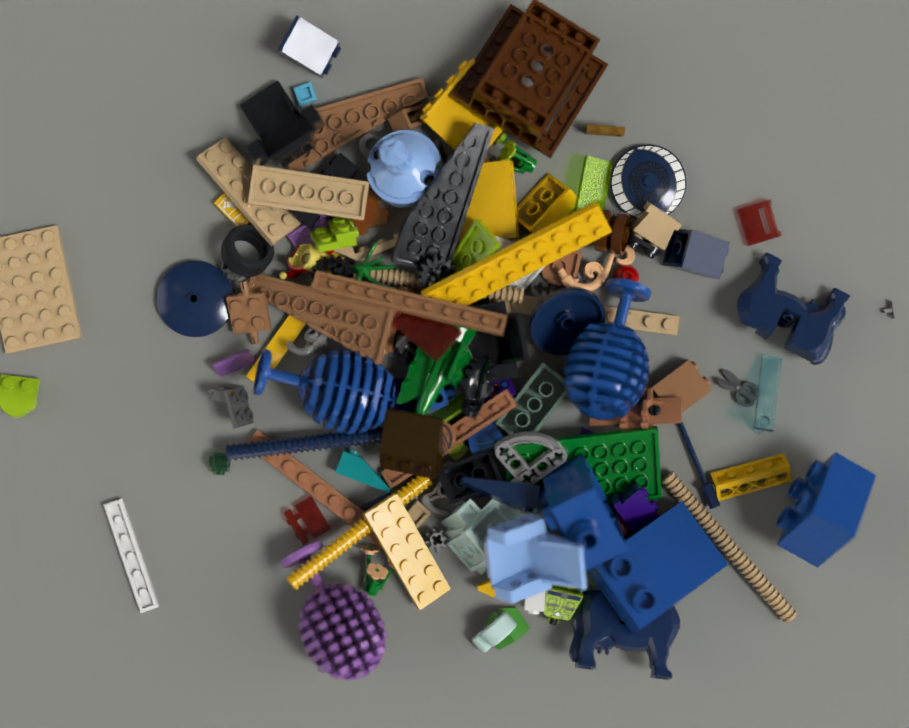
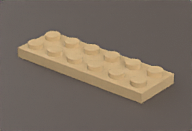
[196,137,301,247]
[248,165,369,221]

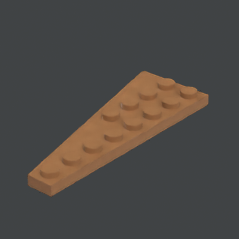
[248,274,396,365]

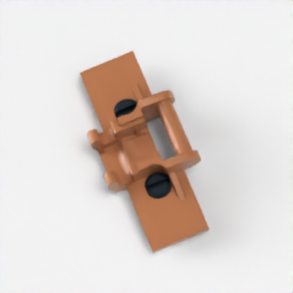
[589,387,683,430]

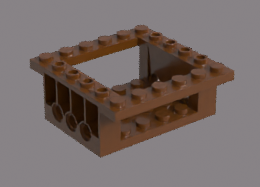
[451,0,609,159]

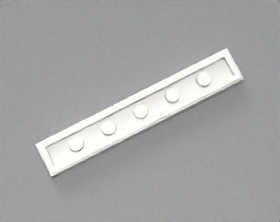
[103,498,159,613]

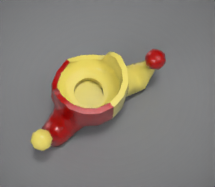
[279,244,334,280]

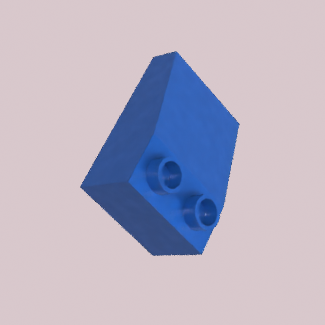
[587,502,729,634]

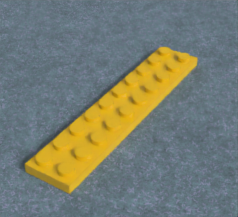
[421,201,612,306]

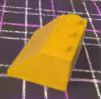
[517,173,581,235]

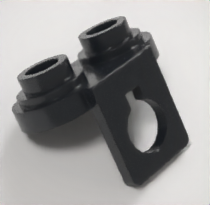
[626,234,662,259]

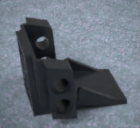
[240,80,325,167]
[464,301,530,383]

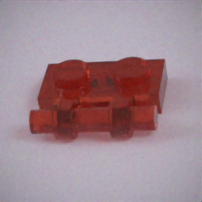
[283,495,331,545]

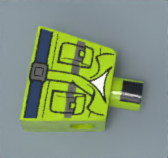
[543,585,583,625]

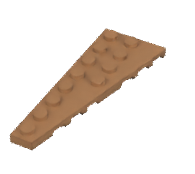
[288,78,428,172]

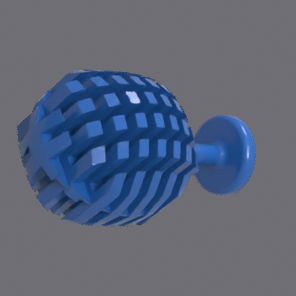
[564,278,652,420]
[253,348,396,434]

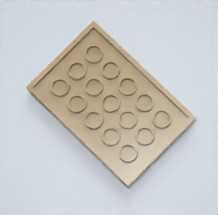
[0,225,82,354]

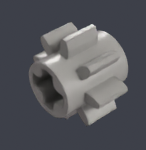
[424,529,448,553]

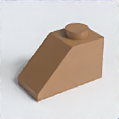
[388,103,427,132]

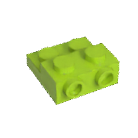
[310,217,359,253]

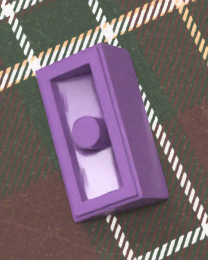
[213,350,255,377]

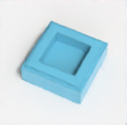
[293,82,318,107]

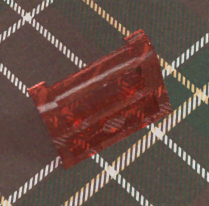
[737,199,782,246]

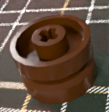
[594,209,631,255]

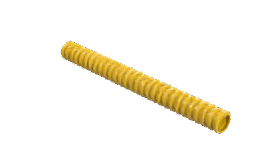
[286,475,432,590]

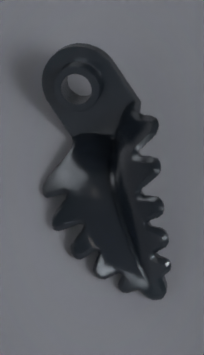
[460,355,495,417]

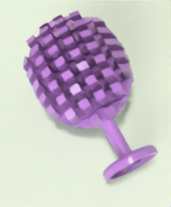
[280,540,388,681]

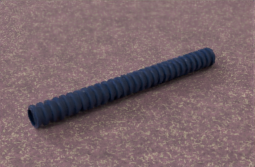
[225,427,383,461]

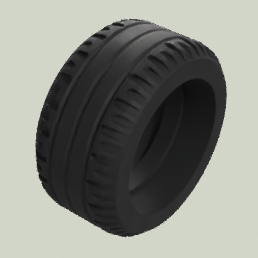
[221,224,274,277]

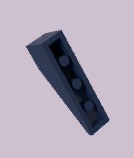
[459,477,540,514]

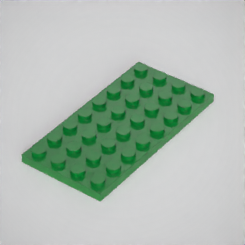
[503,426,662,508]

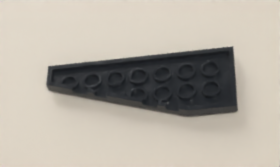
[391,122,494,274]

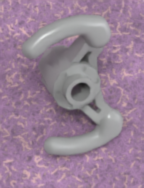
[286,328,328,356]
[421,460,457,516]

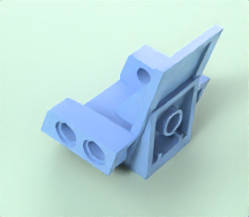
[484,513,587,603]

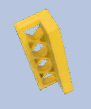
[710,453,791,501]

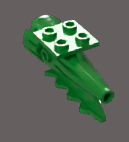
[396,321,476,415]

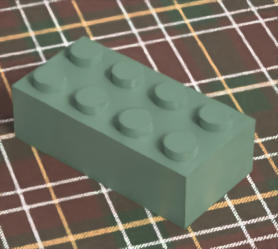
[495,362,567,435]

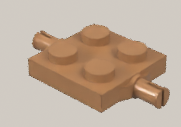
[226,280,272,345]

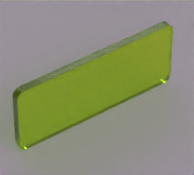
[574,156,612,244]

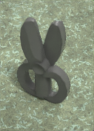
[716,370,760,407]

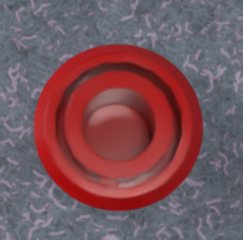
[613,265,639,282]

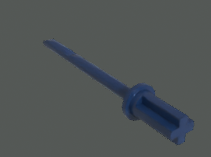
[677,422,720,509]

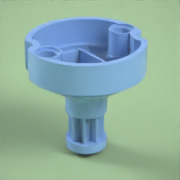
[367,130,444,208]

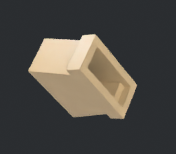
[630,201,682,250]

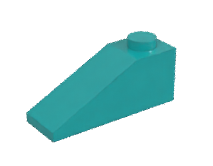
[335,448,391,493]

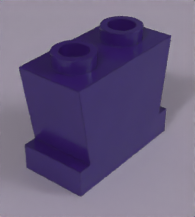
[611,481,659,533]

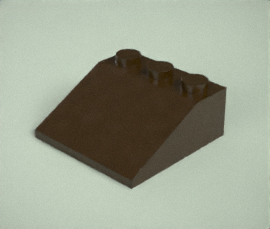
[380,408,443,479]

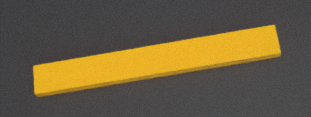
[246,252,350,382]

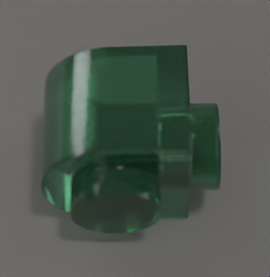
[209,452,231,475]

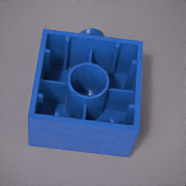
[776,452,876,568]
[539,454,628,571]

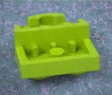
[0,374,40,418]

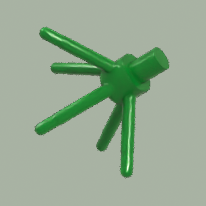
[351,241,395,286]

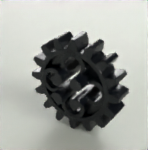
[311,254,354,295]
[416,255,457,289]

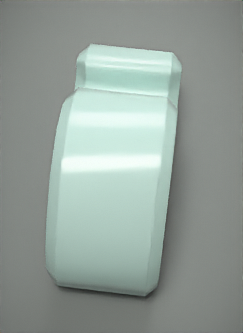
[472,611,517,653]

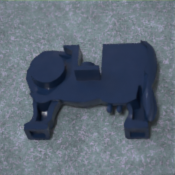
[737,252,850,365]
[569,590,680,680]

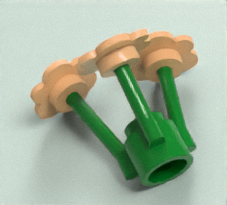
[360,544,395,596]

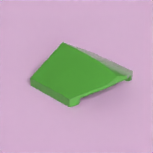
[485,607,530,650]

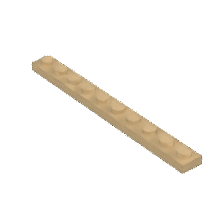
[488,295,680,335]

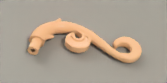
[557,246,635,292]

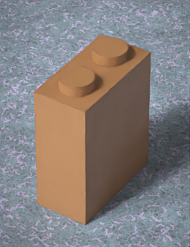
[650,360,712,413]

